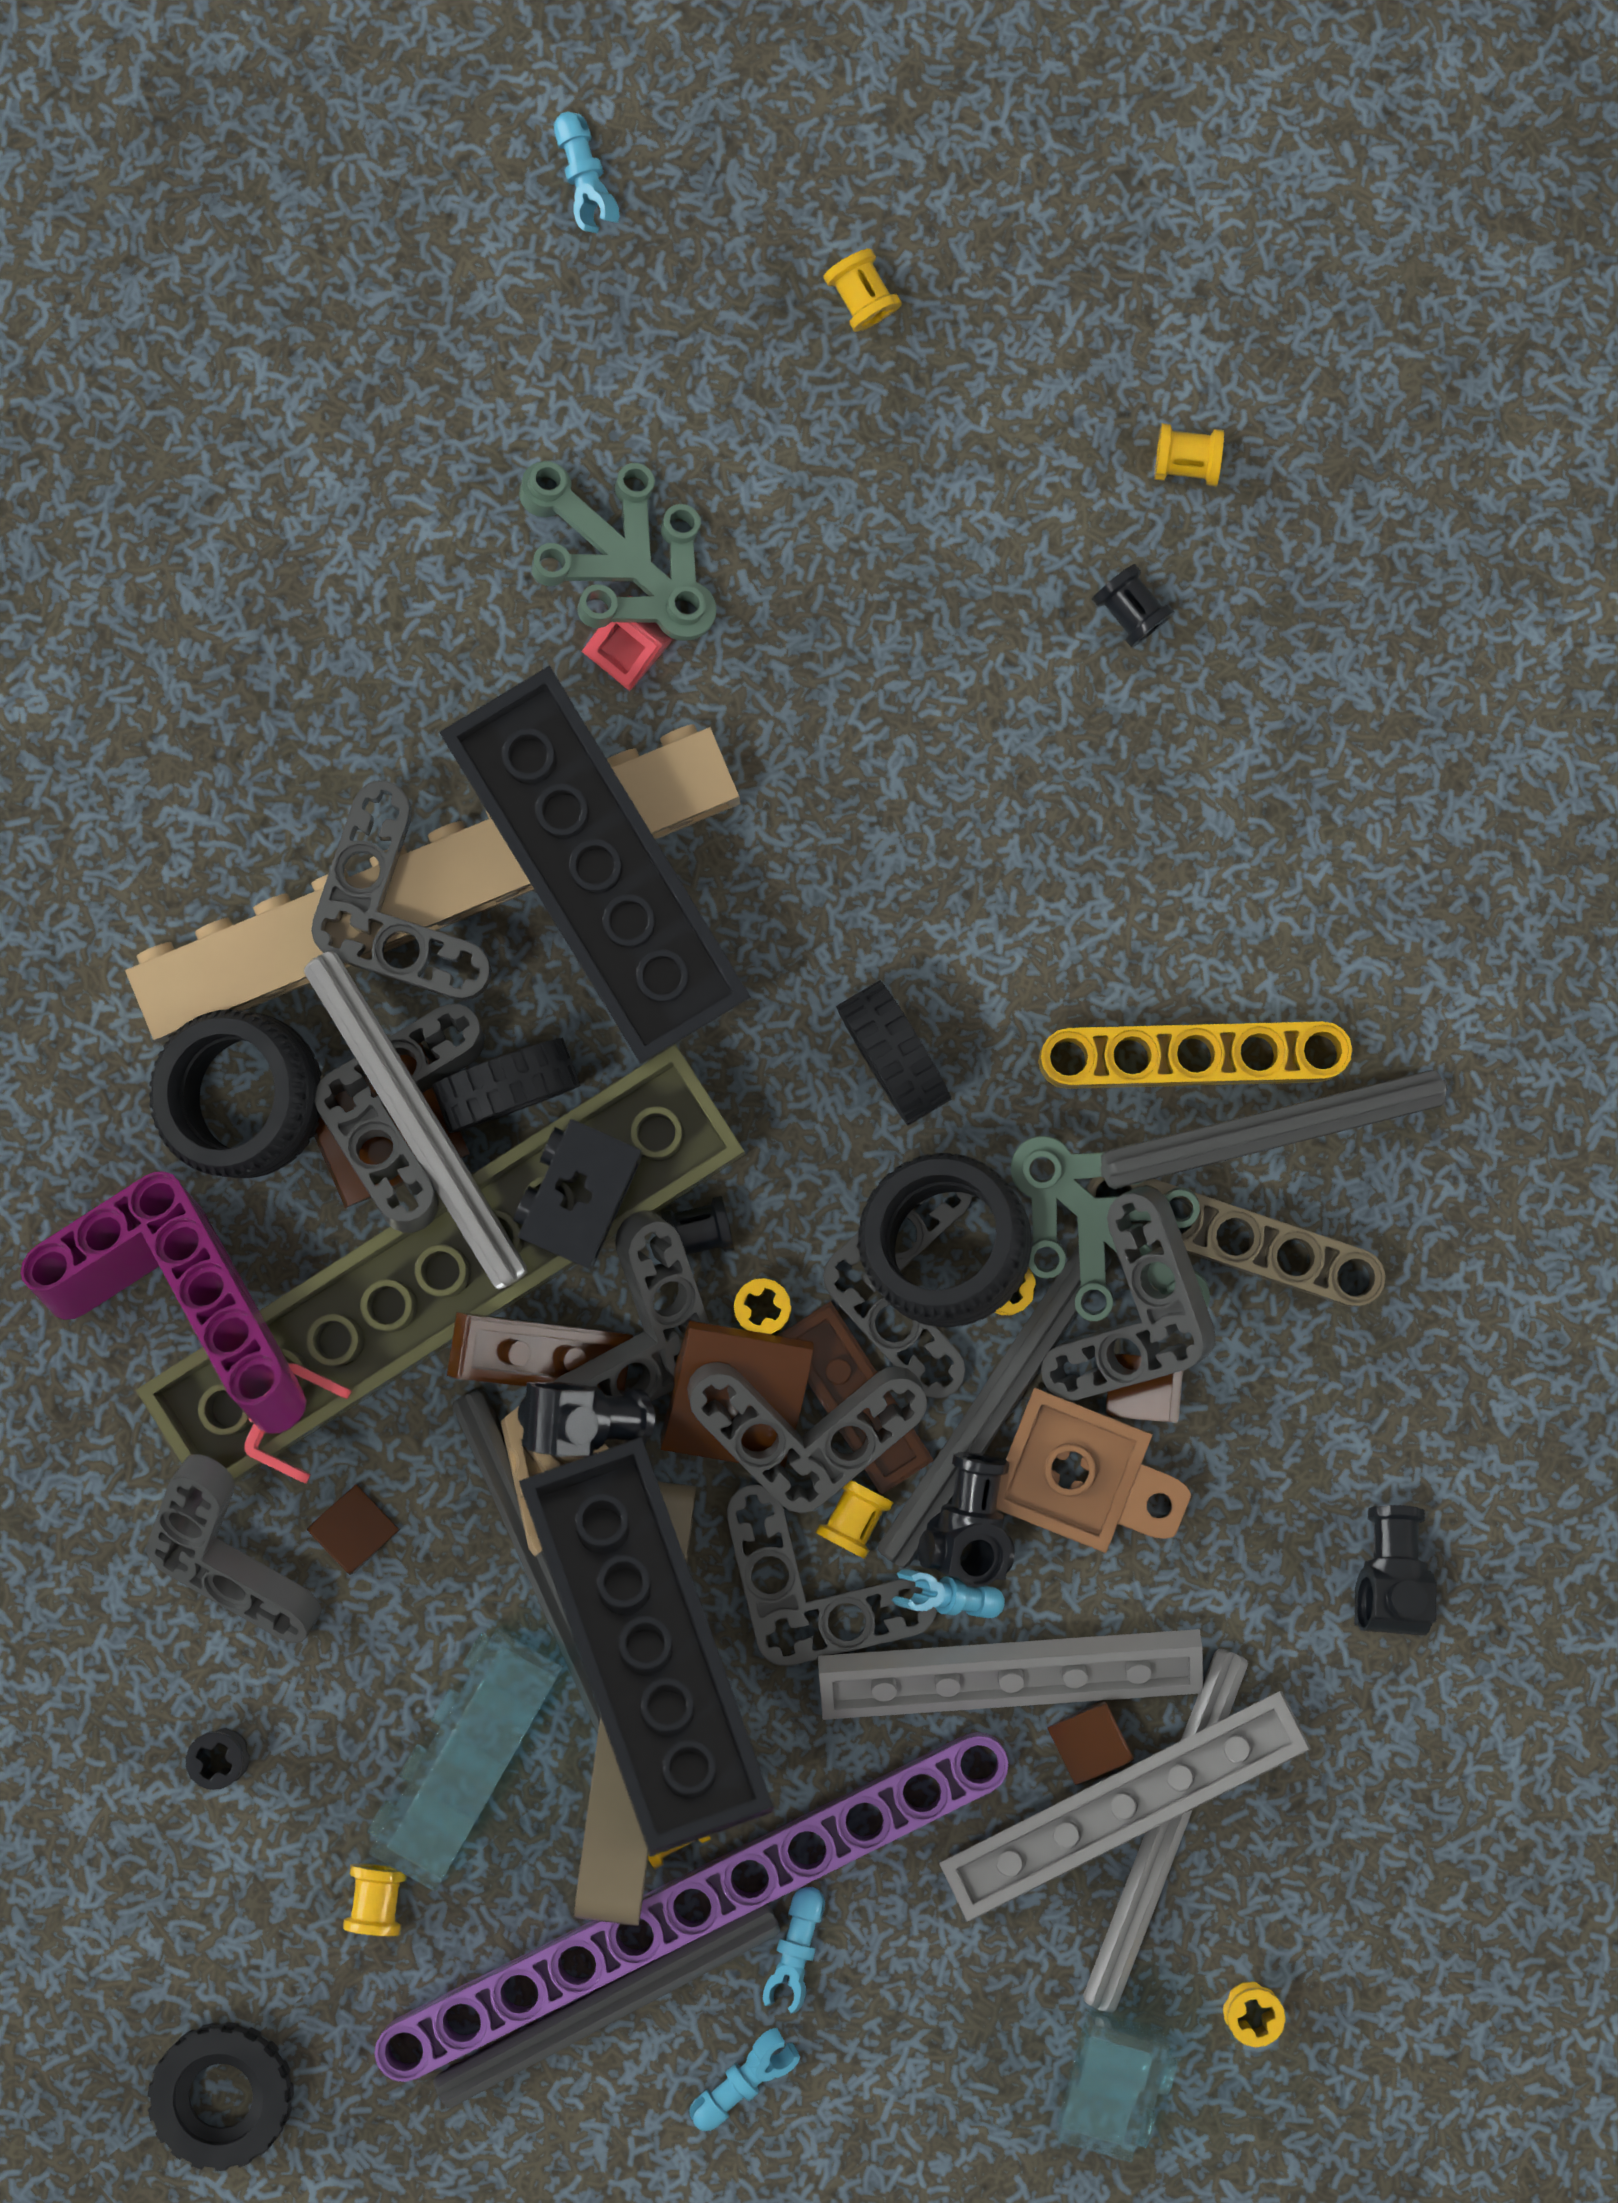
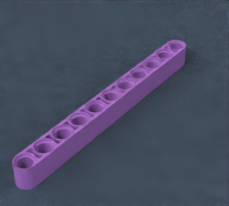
[374,1732,1008,2082]

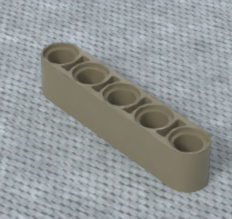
[1085,1177,1386,1307]

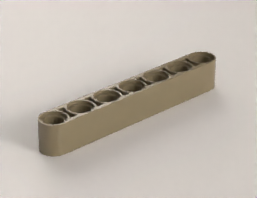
[574,1481,697,1926]

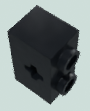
[513,1119,645,1270]

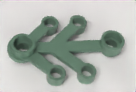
[519,461,716,641]
[1011,1136,1210,1321]

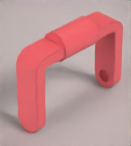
[244,1363,352,1484]

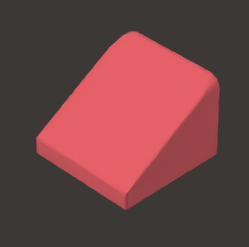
[582,596,674,691]

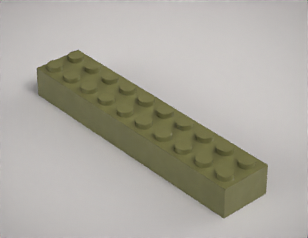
[136,1044,746,1491]

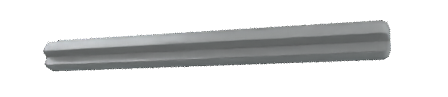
[304,951,527,1289]
[1083,1649,1248,2013]

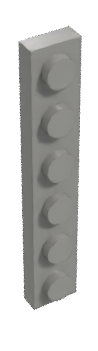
[818,1629,1203,1720]
[939,1691,1312,1921]

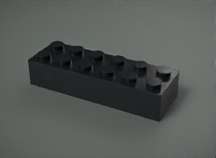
[439,665,750,1064]
[519,1437,774,1857]

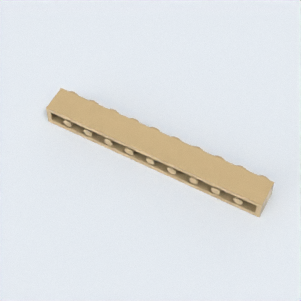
[125,724,741,1045]

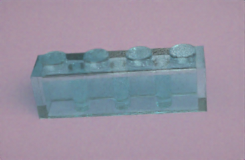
[367,1626,566,1892]

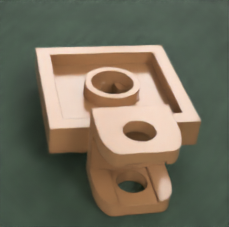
[996,1388,1191,1553]

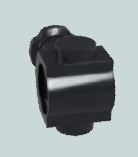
[518,1382,655,1457]
[918,1452,1015,1588]
[1354,1505,1437,1636]

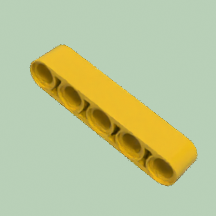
[1038,1021,1352,1089]

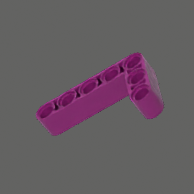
[20,1171,306,1433]

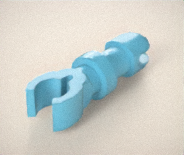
[554,112,620,233]
[892,1569,1005,1618]
[763,1887,825,2014]
[689,2028,800,2131]

